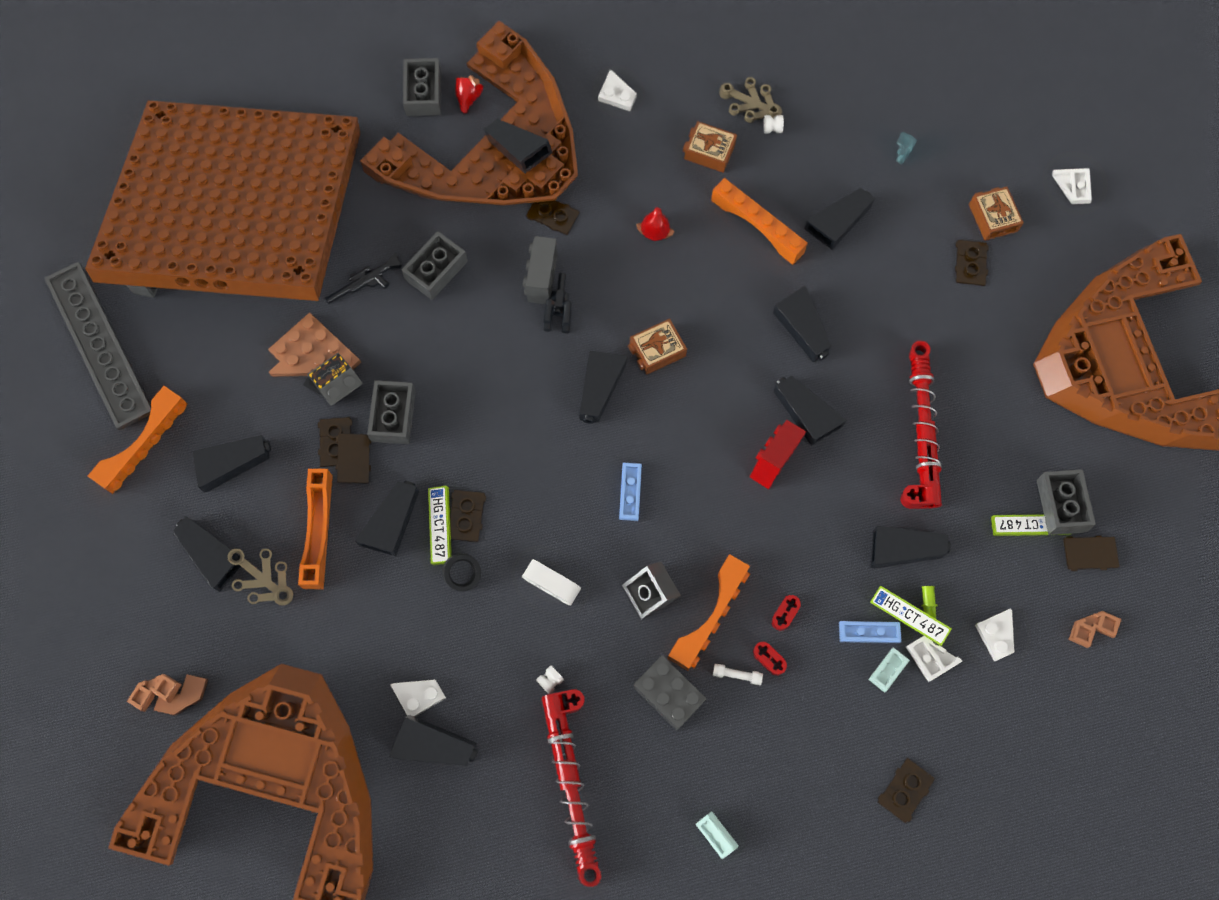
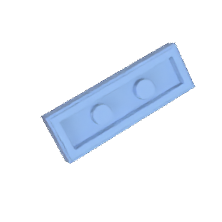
[619,462,642,521]
[839,621,901,643]

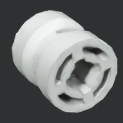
[764,115,784,133]
[536,665,564,694]

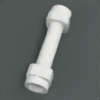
[713,664,763,685]

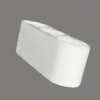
[522,559,581,606]

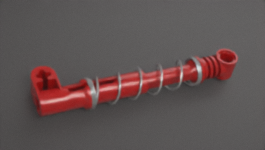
[900,340,942,509]
[541,689,601,887]

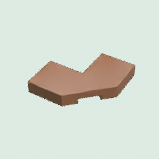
[1069,611,1121,648]
[127,674,182,712]
[154,675,208,716]

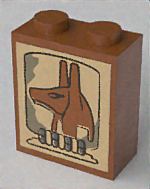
[683,121,737,173]
[969,187,1024,241]
[628,319,687,375]

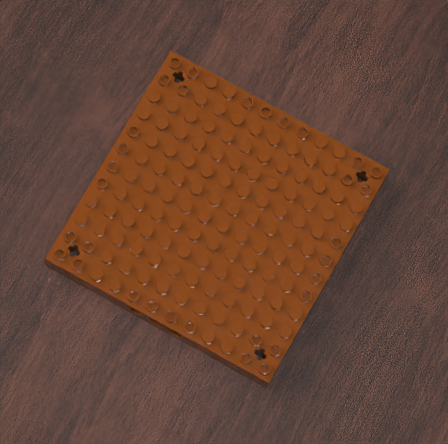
[85,100,361,301]

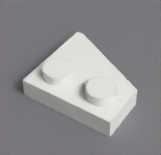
[598,70,637,111]
[1052,168,1092,204]
[975,608,1014,662]
[906,636,962,682]
[391,680,446,717]

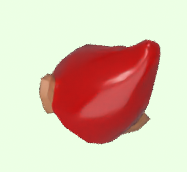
[455,75,484,114]
[636,207,675,241]

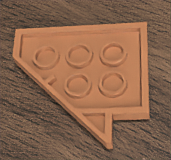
[268,312,361,377]

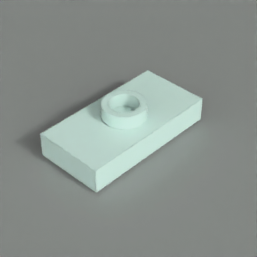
[868,647,910,692]
[696,811,739,859]

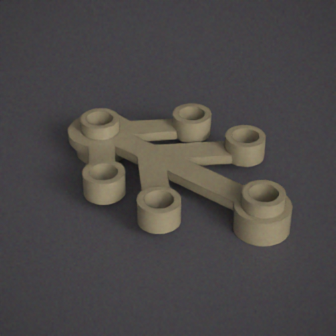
[719,77,782,123]
[228,548,293,605]

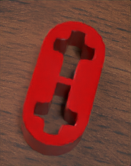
[771,595,801,631]
[753,642,787,676]

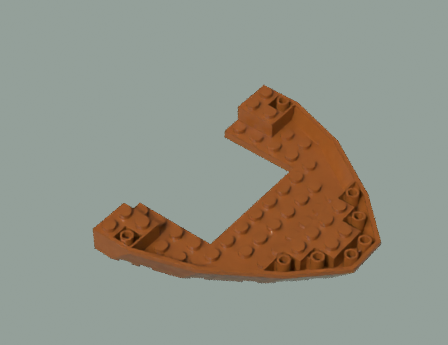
[360,21,578,205]
[1033,234,1219,451]
[108,664,373,900]

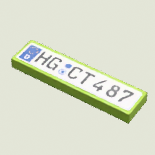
[428,486,452,565]
[991,515,1072,536]
[870,586,951,646]

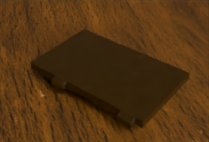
[526,200,580,235]
[955,240,989,286]
[318,417,352,467]
[335,433,371,483]
[450,490,486,542]
[1063,536,1120,571]
[878,758,935,823]

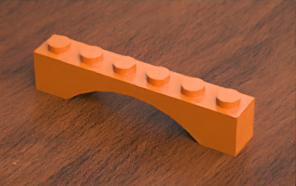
[711,178,808,265]
[88,386,187,494]
[298,469,333,589]
[667,554,750,671]

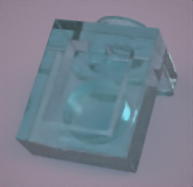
[896,132,917,164]

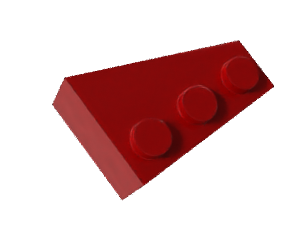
[750,420,806,490]

